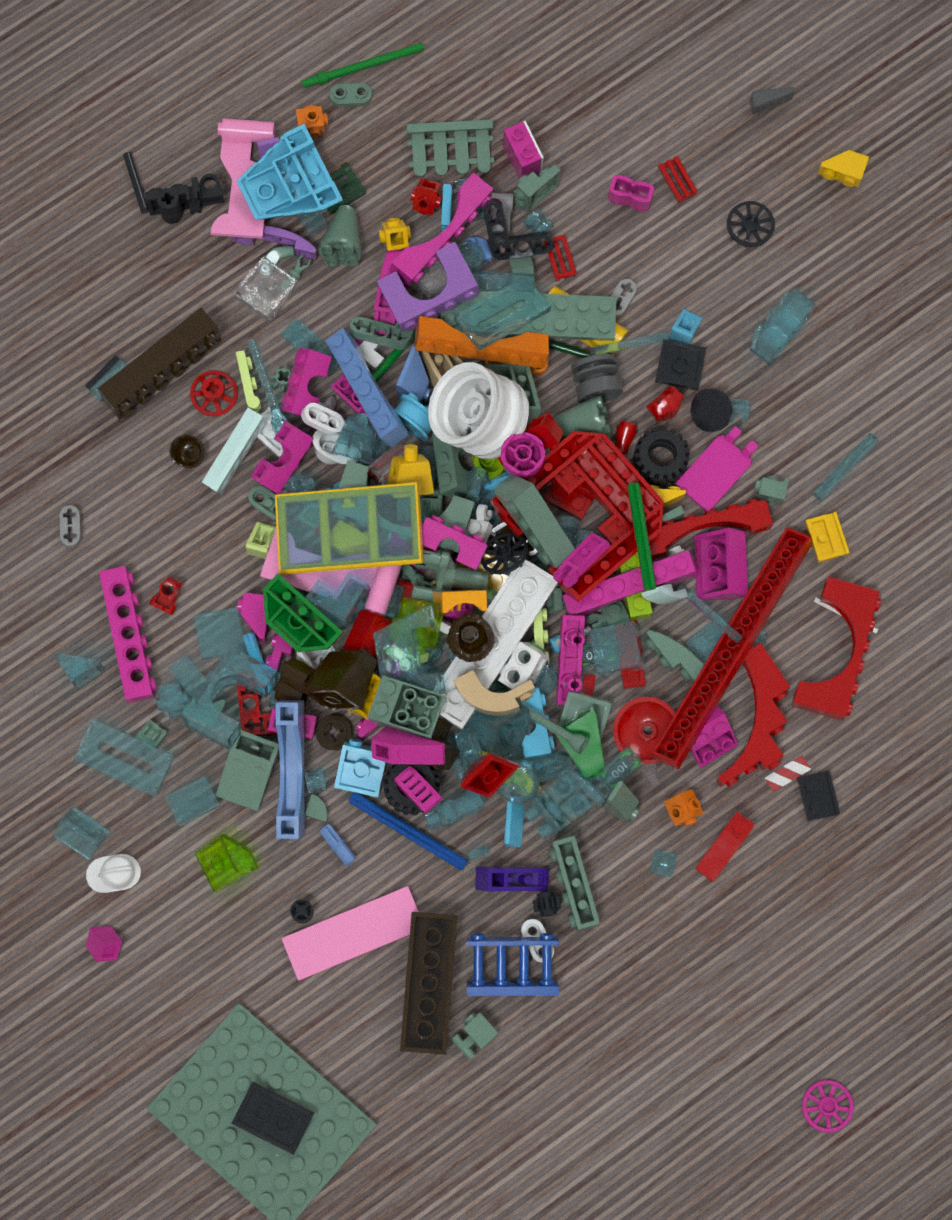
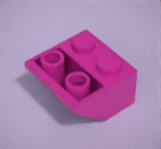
[690,705,738,768]

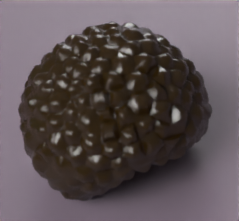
[447,613,496,662]

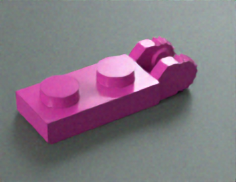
[553,533,610,588]

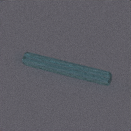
[813,433,878,501]

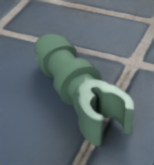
[280,255,311,293]
[401,565,433,588]

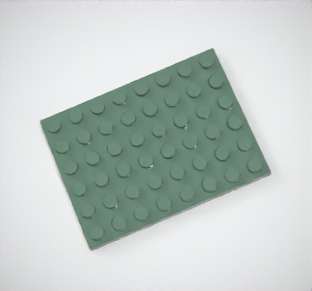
[146,1003,377,1220]

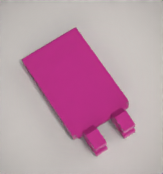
[675,426,758,512]

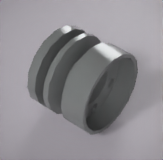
[571,354,623,403]

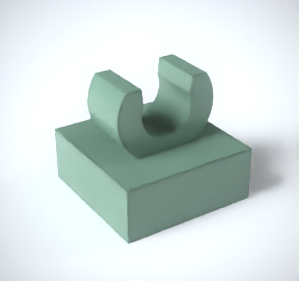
[136,719,168,751]

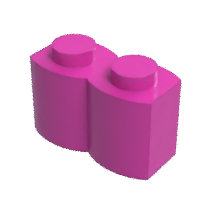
[608,175,655,212]

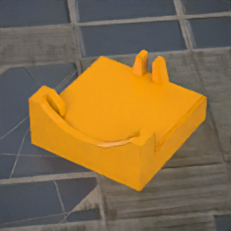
[432,590,487,613]

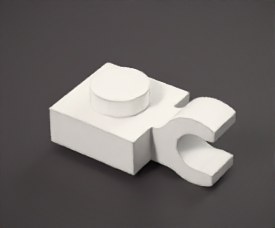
[465,504,493,544]

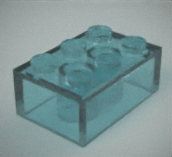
[749,289,815,366]

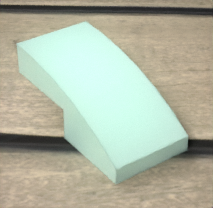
[642,583,688,604]

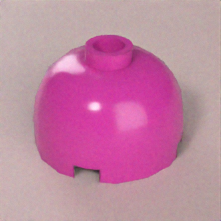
[501,432,545,478]

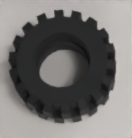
[633,427,690,487]
[383,764,440,815]

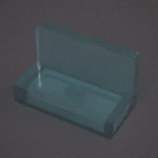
[54,806,110,860]

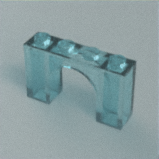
[181,646,278,750]

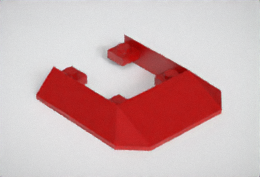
[490,431,663,602]

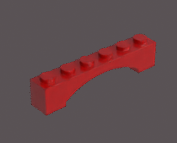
[649,499,773,560]

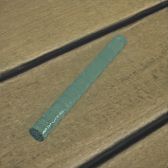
[591,332,669,355]
[678,584,742,642]

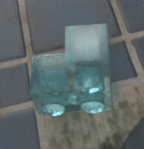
[306,572,370,624]

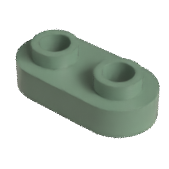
[329,83,372,107]
[248,486,289,522]

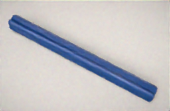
[349,792,468,870]

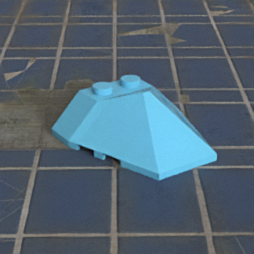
[236,124,343,220]

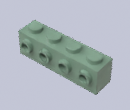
[549,836,600,932]

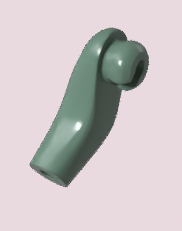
[259,246,295,275]

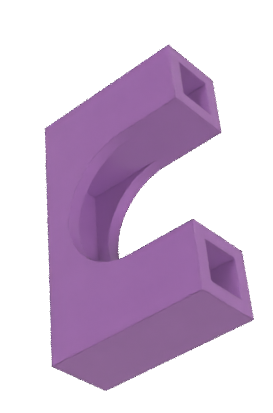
[377,242,480,332]

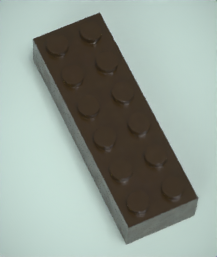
[98,308,221,420]
[400,912,458,1055]

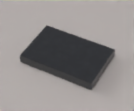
[231,1082,315,1155]

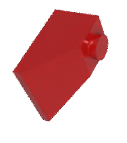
[461,753,520,798]

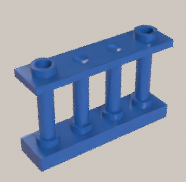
[467,933,559,996]

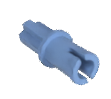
[320,824,357,867]

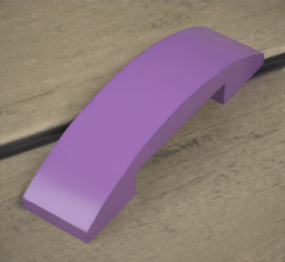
[232,226,317,260]

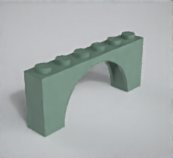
[331,460,475,556]

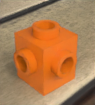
[296,105,328,138]
[664,789,704,827]

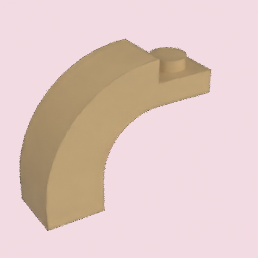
[453,670,536,716]

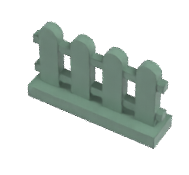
[407,119,495,177]

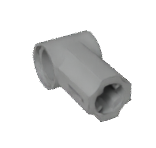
[491,192,513,234]

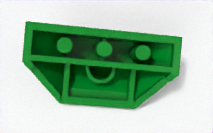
[263,573,343,653]

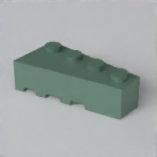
[492,475,575,568]

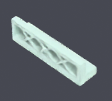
[202,408,267,494]

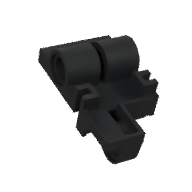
[145,174,225,224]

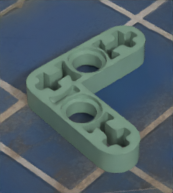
[350,296,423,350]

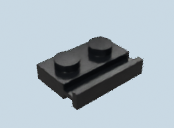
[797,770,840,822]

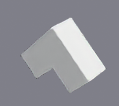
[360,333,384,371]

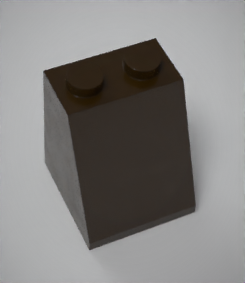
[301,649,377,710]

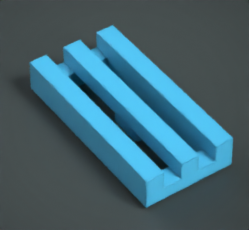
[441,184,452,232]

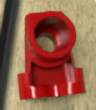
[149,576,183,615]

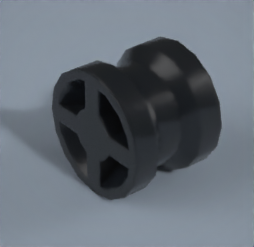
[290,899,314,924]

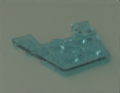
[373,605,446,694]

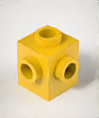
[379,218,411,251]

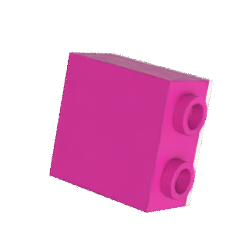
[503,121,544,179]

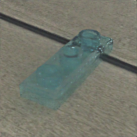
[281,318,339,377]

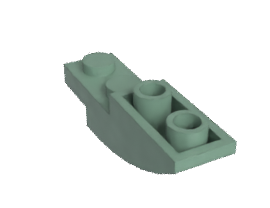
[644,630,704,685]

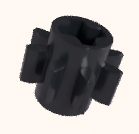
[533,892,561,917]

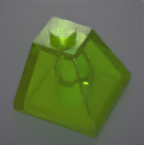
[195,833,259,893]

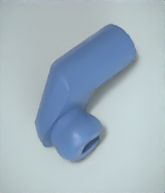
[466,236,494,263]

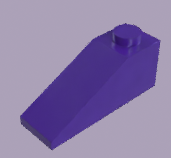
[475,867,549,891]

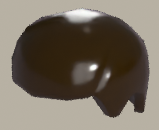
[169,434,205,469]

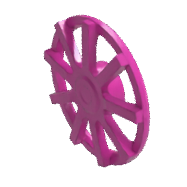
[802,1080,854,1133]

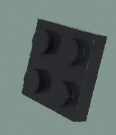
[655,339,706,391]

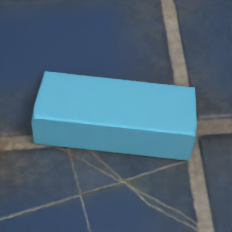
[504,799,524,848]

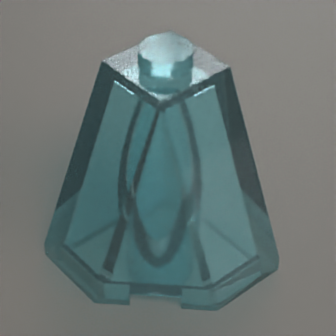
[465,706,533,760]

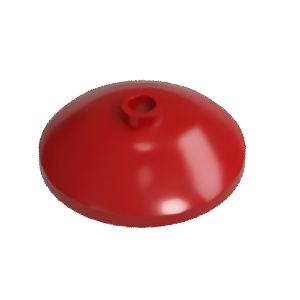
[613,697,675,764]

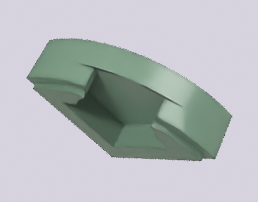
[305,794,328,823]

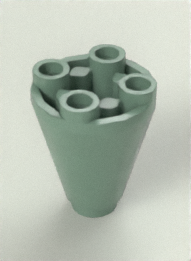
[319,205,362,267]
[554,395,612,438]

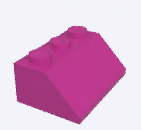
[694,528,748,601]

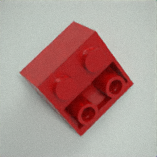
[343,610,406,672]

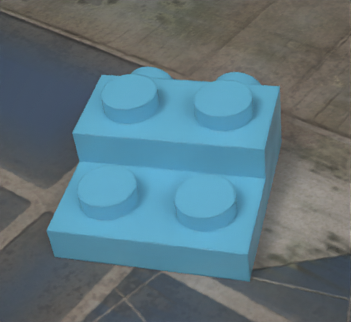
[334,738,386,797]

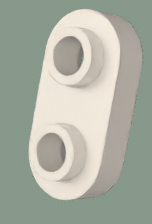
[301,403,344,435]
[521,919,554,963]

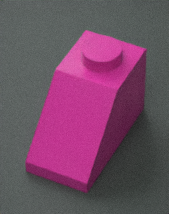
[237,593,268,643]

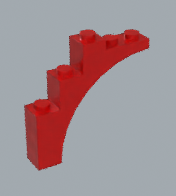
[716,643,790,788]

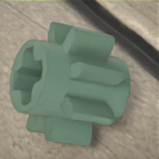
[270,365,293,394]

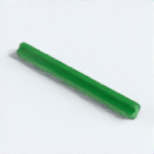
[627,483,656,591]

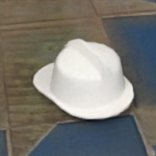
[312,430,362,465]
[86,854,141,893]

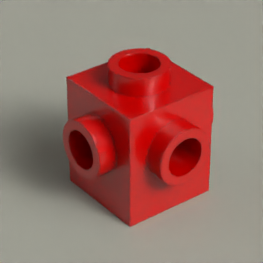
[410,178,443,215]

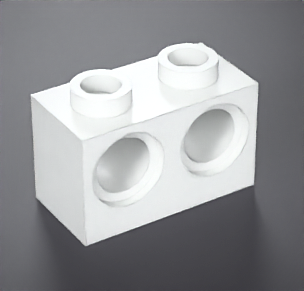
[498,642,549,689]

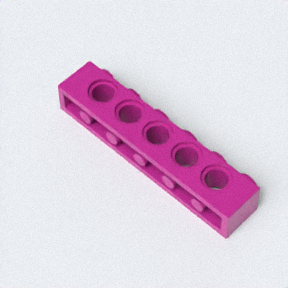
[99,566,157,704]

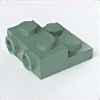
[513,164,561,213]

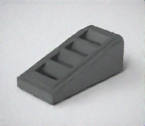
[750,87,795,114]

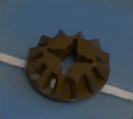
[316,715,352,751]

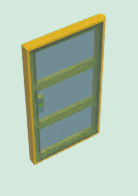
[275,482,424,575]

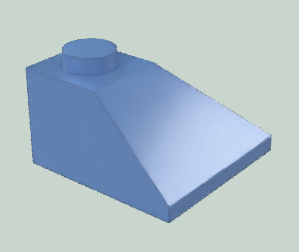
[396,346,432,404]

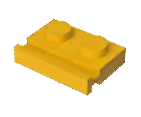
[805,512,850,563]

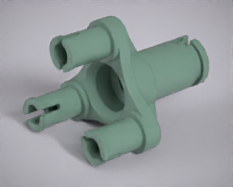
[411,549,489,605]

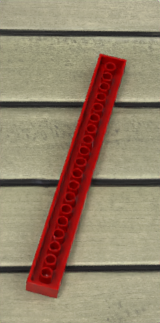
[652,527,813,770]

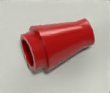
[615,421,638,455]

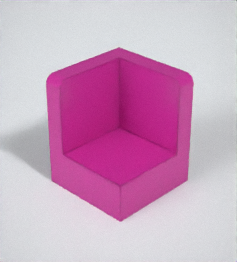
[86,926,122,962]

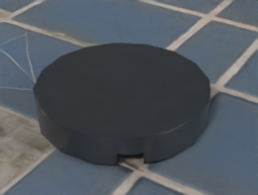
[690,388,733,432]

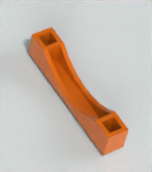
[415,316,549,369]

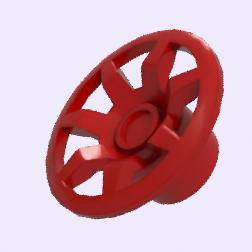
[190,370,238,417]

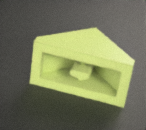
[246,522,276,559]

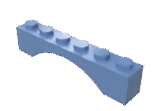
[325,328,409,447]
[276,700,305,839]

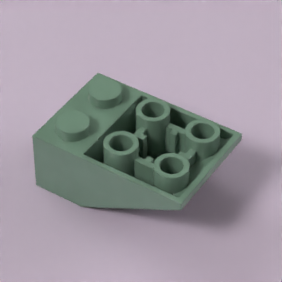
[367,675,446,739]
[215,729,280,812]

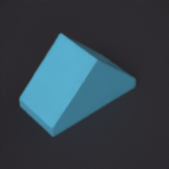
[669,309,703,344]

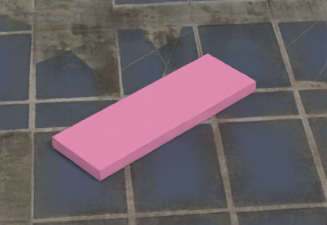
[281,886,418,981]

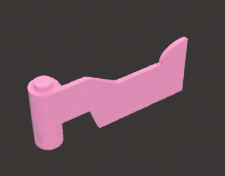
[210,118,275,239]
[260,527,402,616]

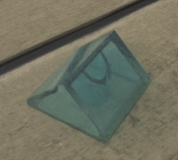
[54,652,105,690]

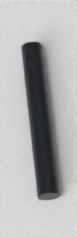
[123,152,149,214]

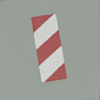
[765,756,811,792]

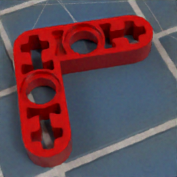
[237,672,278,737]

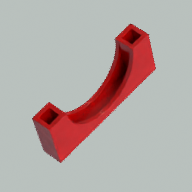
[791,576,882,721]

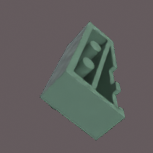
[485,363,541,428]

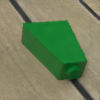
[556,706,605,778]

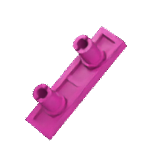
[556,614,585,705]

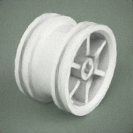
[428,362,529,459]

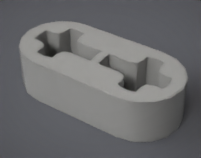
[611,279,637,318]
[60,505,82,548]

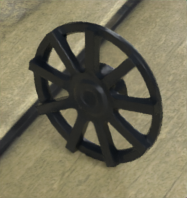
[726,201,775,248]
[481,533,529,576]

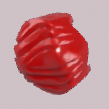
[646,386,685,422]

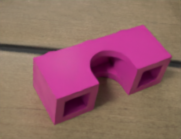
[281,347,332,419]
[250,421,314,494]
[422,515,488,570]

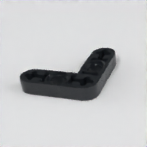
[483,198,554,260]

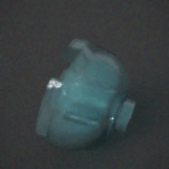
[497,759,540,805]

